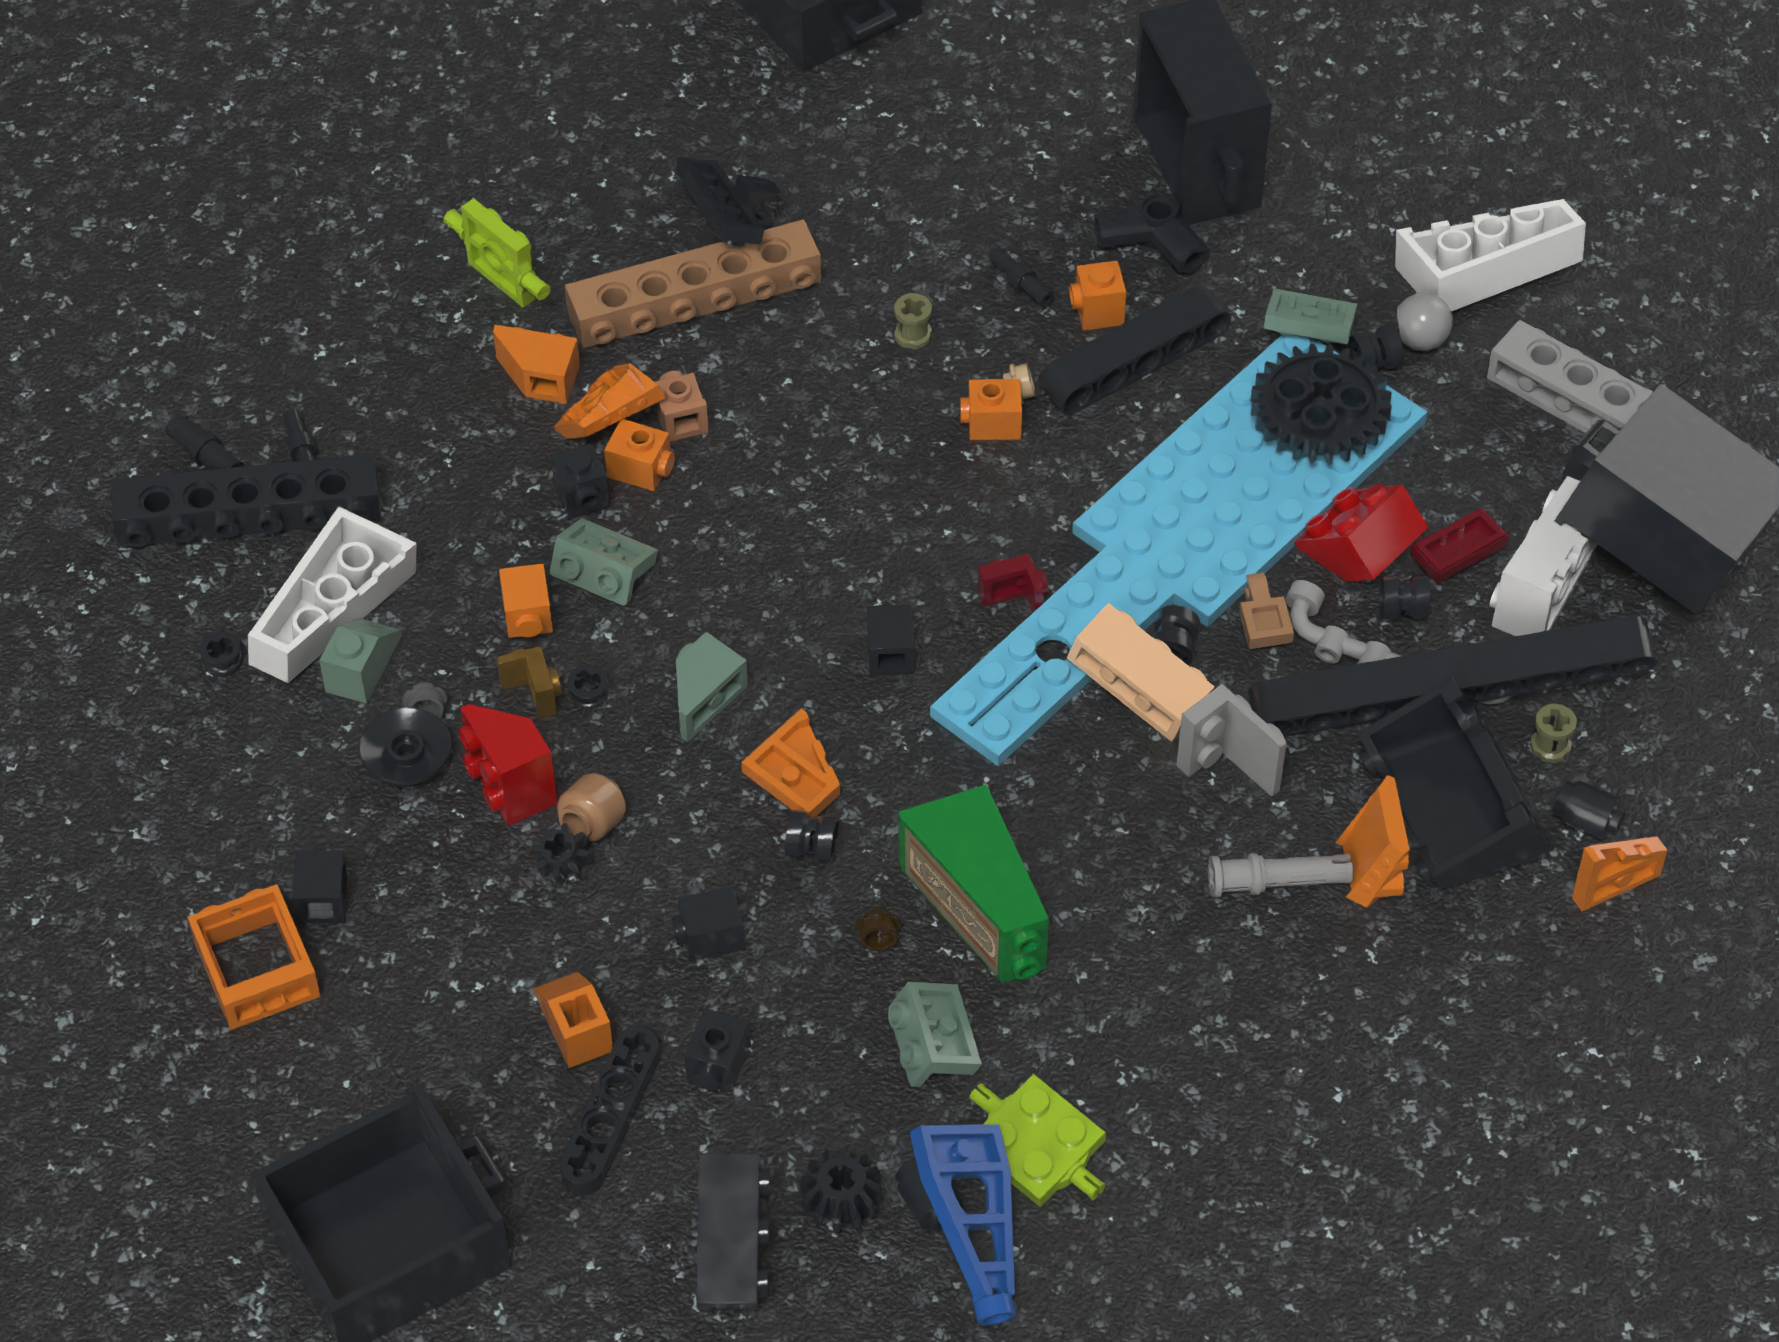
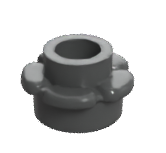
[402,682,447,718]

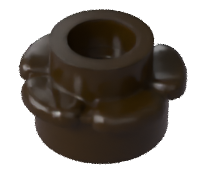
[855,908,901,951]

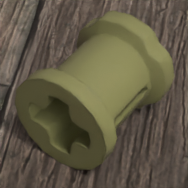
[894,293,932,349]
[1530,703,1577,763]

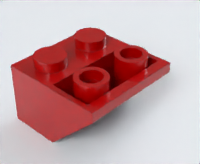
[1294,484,1428,582]
[458,704,558,826]

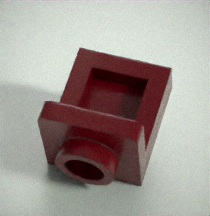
[978,554,1048,613]

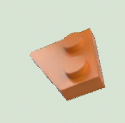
[741,708,840,817]
[1572,836,1668,912]

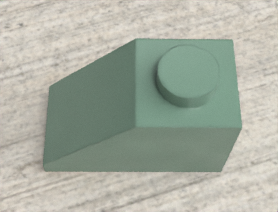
[319,618,402,704]
[676,632,748,742]

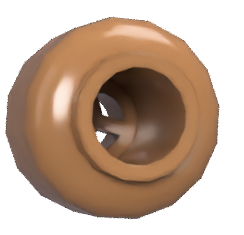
[557,773,626,842]

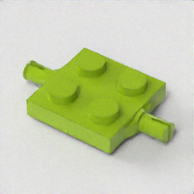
[443,198,551,308]
[969,1074,1106,1208]

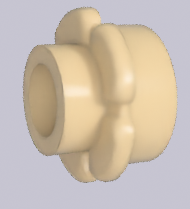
[1003,363,1036,404]

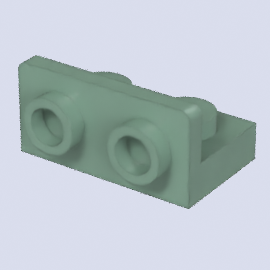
[1264,289,1357,344]
[550,518,658,606]
[888,982,982,1087]

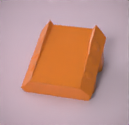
[553,363,666,439]
[1335,775,1410,907]

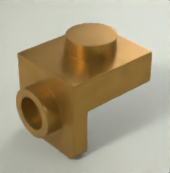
[497,646,562,719]

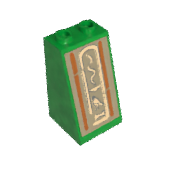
[898,784,1049,983]

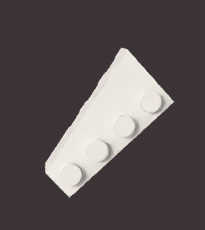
[1395,199,1586,311]
[1489,476,1598,636]
[248,507,417,683]

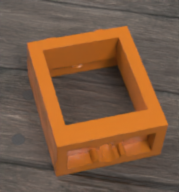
[188,884,321,1031]

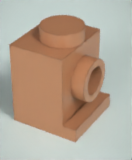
[654,371,708,442]

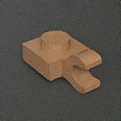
[1239,572,1294,649]

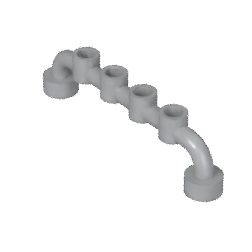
[1285,580,1513,705]

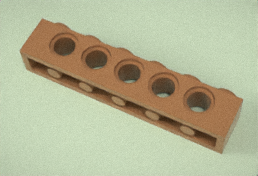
[565,219,821,348]

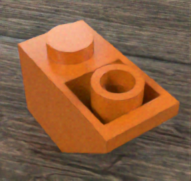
[493,324,580,404]
[533,972,613,1068]

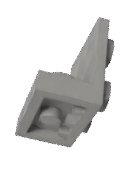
[1176,684,1286,796]

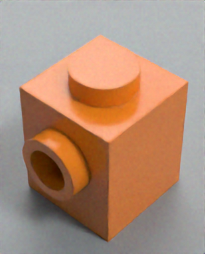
[1069,260,1126,331]
[960,379,1022,440]
[604,419,675,491]
[499,563,553,638]

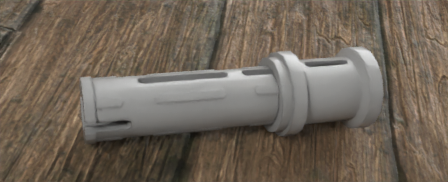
[1208,853,1353,897]

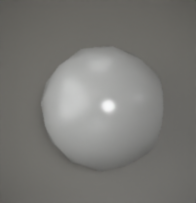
[1397,292,1453,351]

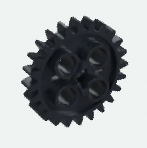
[1250,343,1392,465]

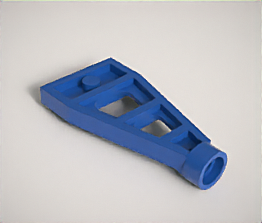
[909,1124,1017,1326]

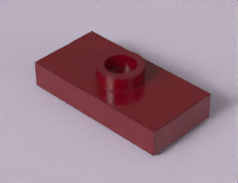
[1410,507,1509,584]

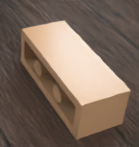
[1067,603,1215,742]

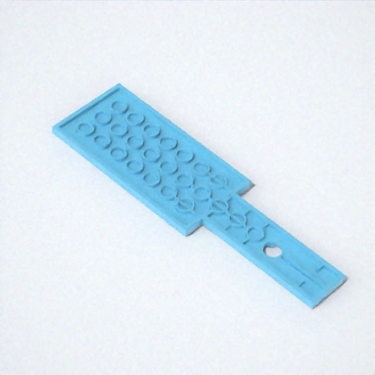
[930,335,1427,766]

